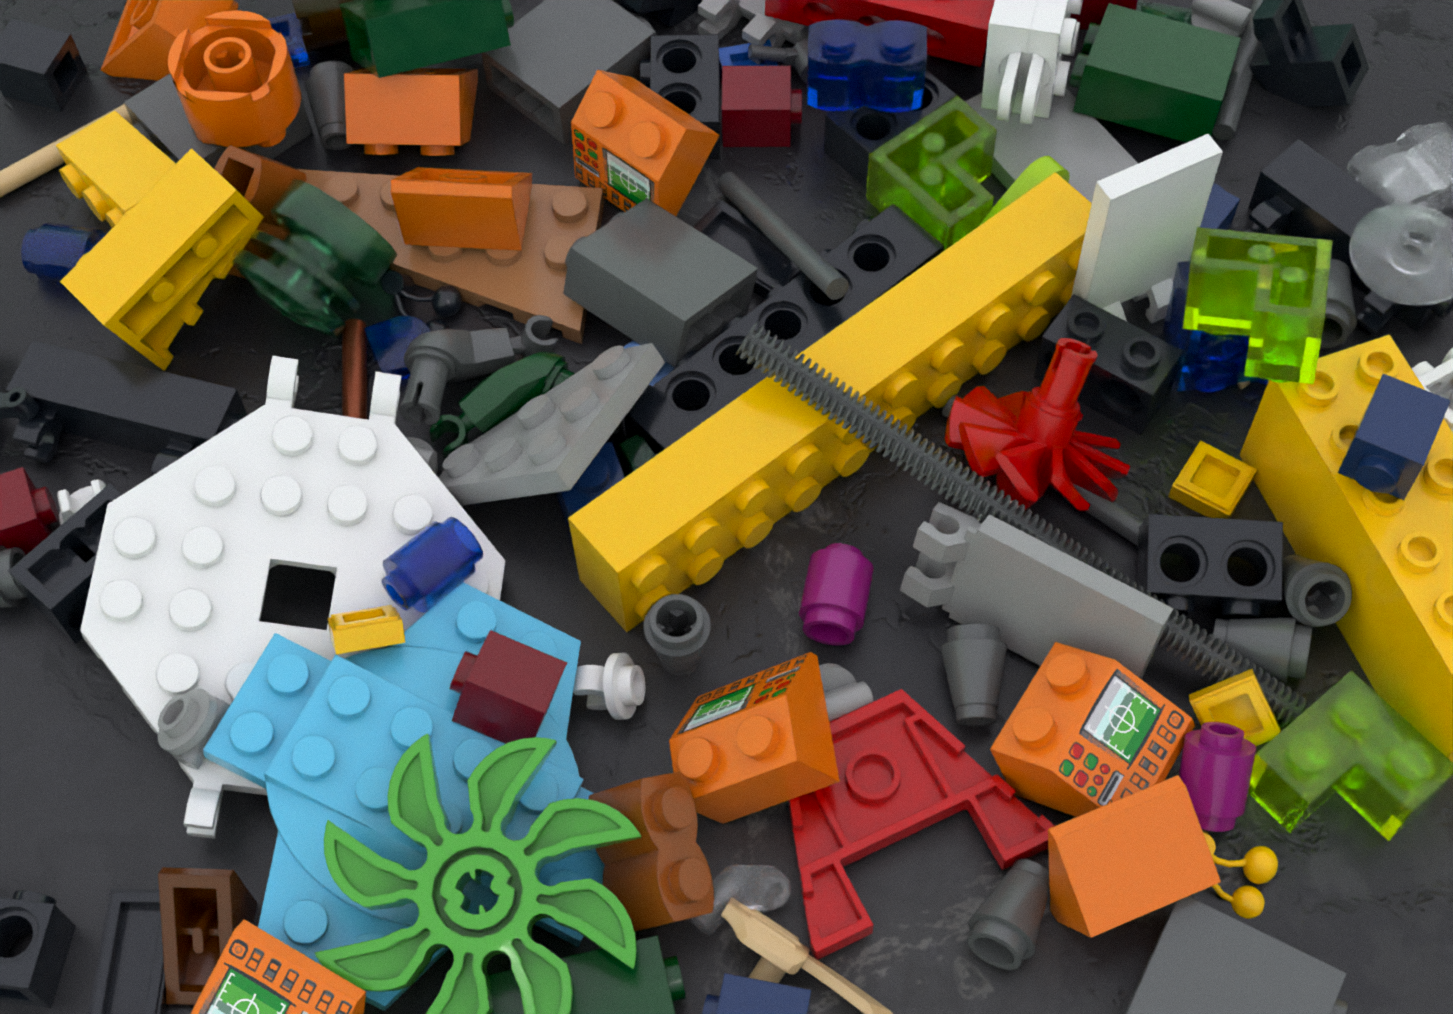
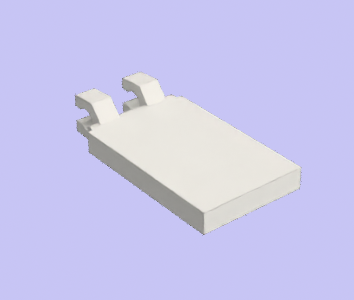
[1071,134,1223,323]

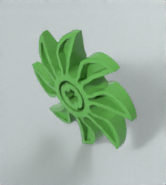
[314,734,641,1014]

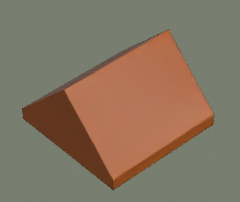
[391,167,532,251]
[1048,775,1221,938]

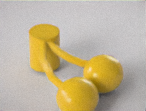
[1202,830,1278,919]

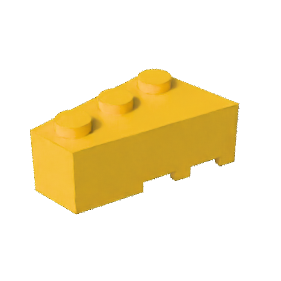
[55,111,216,279]
[60,148,264,371]

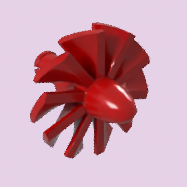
[945,338,1130,511]

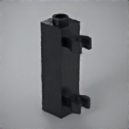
[1242,139,1453,336]
[6,340,248,475]

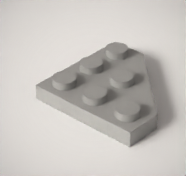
[438,343,665,506]

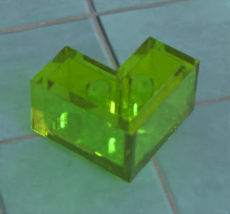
[866,95,997,251]
[1183,227,1332,384]
[1248,670,1453,841]

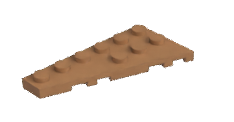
[286,169,604,344]

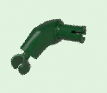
[429,351,575,459]

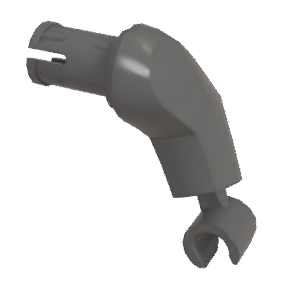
[400,315,558,425]

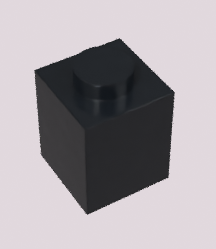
[0,18,87,112]

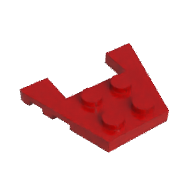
[788,689,1055,960]

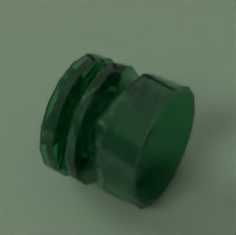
[232,179,397,339]

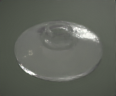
[1349,203,1453,306]

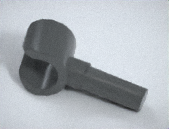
[748,38,829,84]

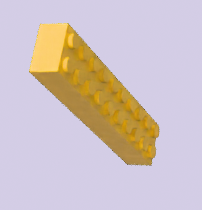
[568,172,1092,632]

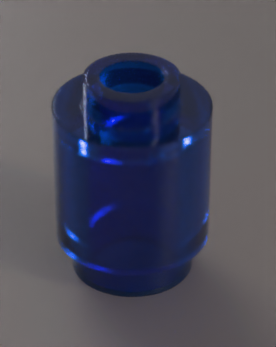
[21,223,107,283]
[381,517,483,613]

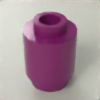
[799,543,874,645]
[1178,722,1256,832]

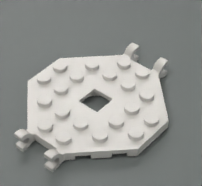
[80,356,505,839]

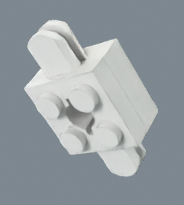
[981,0,1083,126]

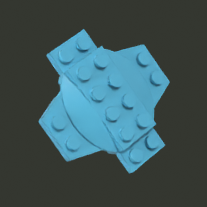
[203,582,605,1011]

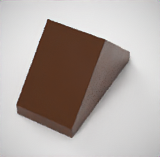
[158,867,257,1005]

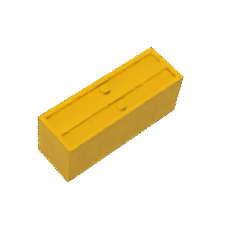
[1239,334,1453,783]

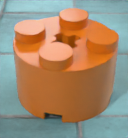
[168,11,301,147]

